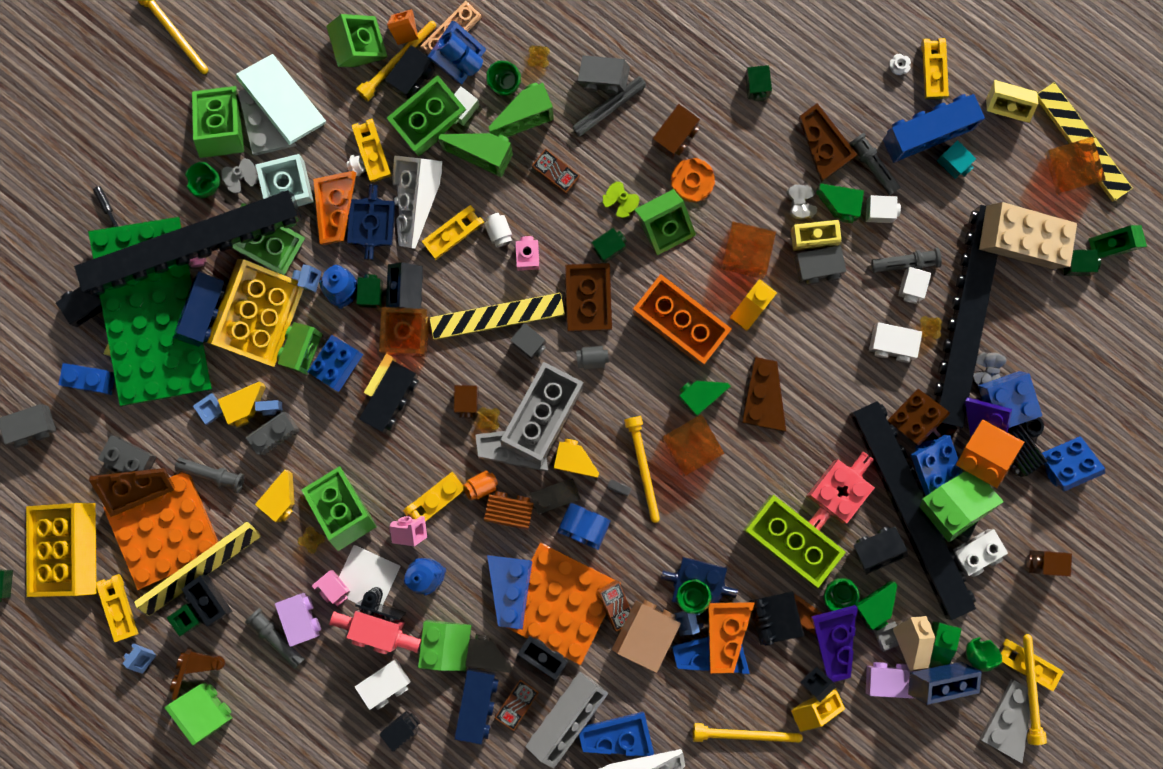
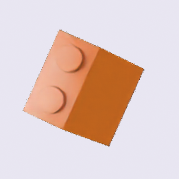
[956,420,1024,488]

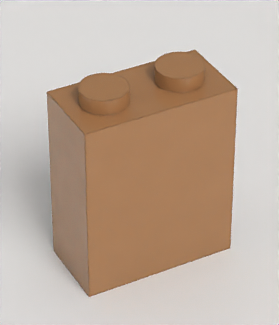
[612,600,681,673]

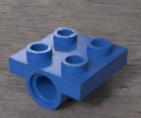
[427,21,486,85]
[307,335,363,392]
[911,435,963,496]
[1042,436,1105,491]

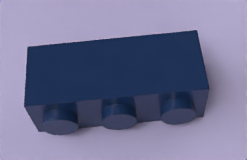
[173,272,226,347]
[908,662,982,705]
[455,668,499,745]

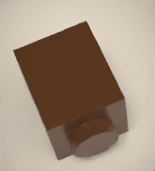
[454,385,479,418]

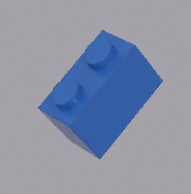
[58,363,115,395]

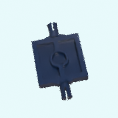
[347,184,395,260]
[661,557,738,611]

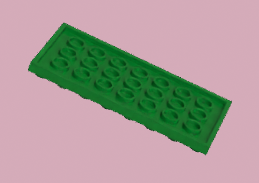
[88,217,212,407]

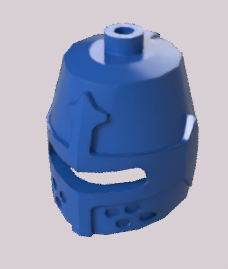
[319,265,358,309]
[404,558,446,596]

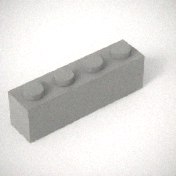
[525,672,608,768]

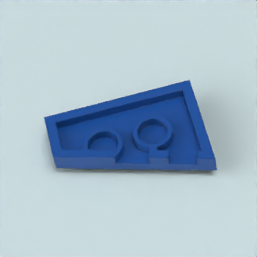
[487,555,532,630]
[672,636,750,674]
[579,711,654,756]

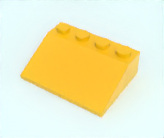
[206,259,304,367]
[26,503,96,597]

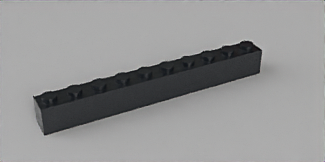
[74,190,302,296]
[934,205,998,429]
[850,401,976,620]

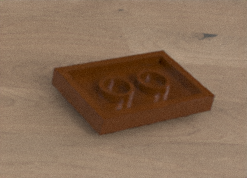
[565,263,612,332]

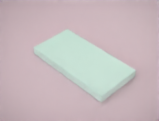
[236,54,326,145]

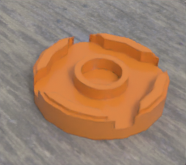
[671,158,715,202]

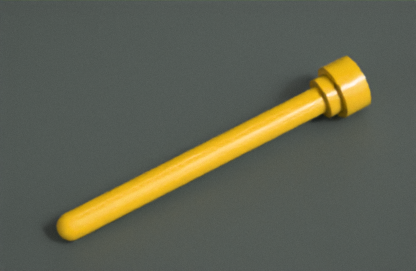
[137,0,208,74]
[356,21,436,102]
[624,416,660,523]
[1023,634,1047,745]
[693,723,803,743]

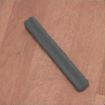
[573,76,646,136]

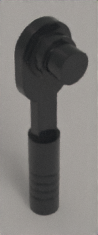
[93,186,118,227]

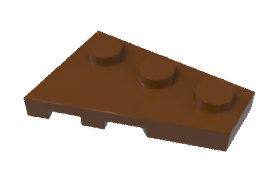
[799,103,858,182]
[741,357,786,432]
[89,468,175,517]

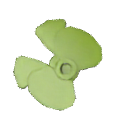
[603,182,640,218]

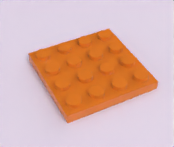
[103,472,219,590]
[506,542,621,665]

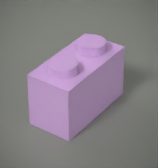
[275,593,321,647]
[866,662,916,699]

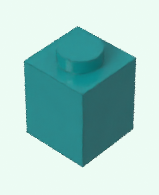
[937,140,976,179]

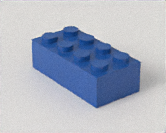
[883,94,985,163]

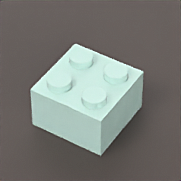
[256,154,314,206]

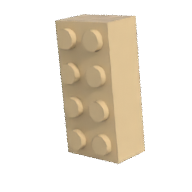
[979,202,1077,269]

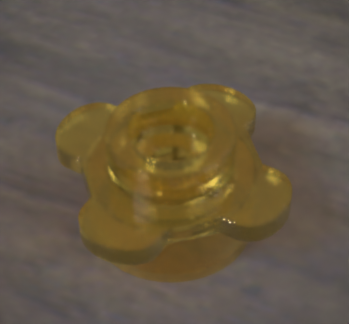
[527,45,550,68]
[919,316,942,339]
[477,407,500,430]
[298,526,325,554]

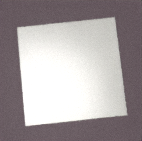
[339,545,401,605]

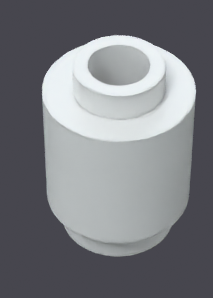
[484,213,512,248]

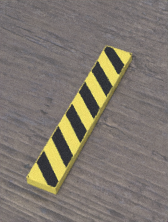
[1037,82,1133,202]
[430,293,565,340]
[134,522,261,616]

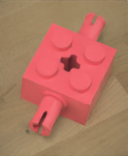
[807,452,875,531]
[329,609,422,654]

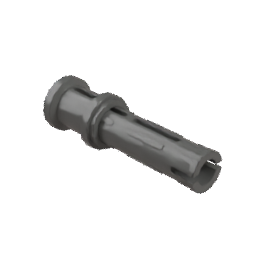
[849,133,901,196]
[871,248,942,273]
[175,457,245,494]
[245,608,305,669]

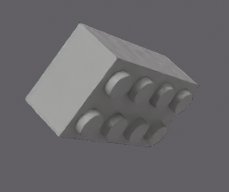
[500,362,584,466]

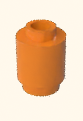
[463,471,498,501]

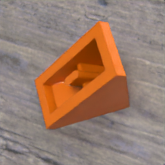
[387,9,419,45]

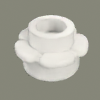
[889,54,911,75]
[347,155,366,176]

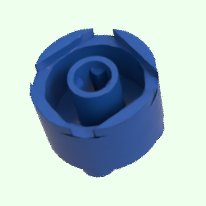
[557,503,611,550]

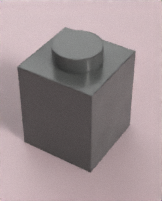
[510,323,546,359]

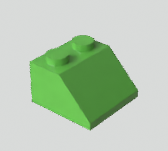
[326,14,387,67]
[634,189,696,255]
[277,322,323,375]
[418,620,471,671]

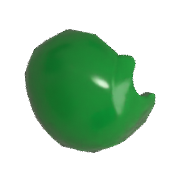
[486,61,521,96]
[185,162,220,198]
[824,578,860,611]
[676,579,712,615]
[966,637,1002,672]

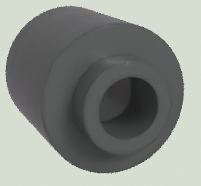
[576,346,609,370]

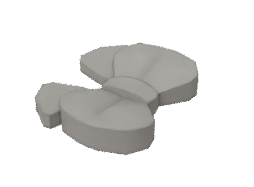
[222,158,259,193]
[786,185,817,219]
[973,352,1007,385]

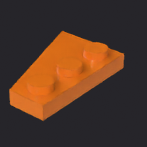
[313,171,357,245]
[708,602,754,673]

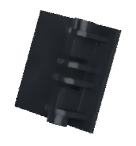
[355,587,406,622]
[749,591,804,646]

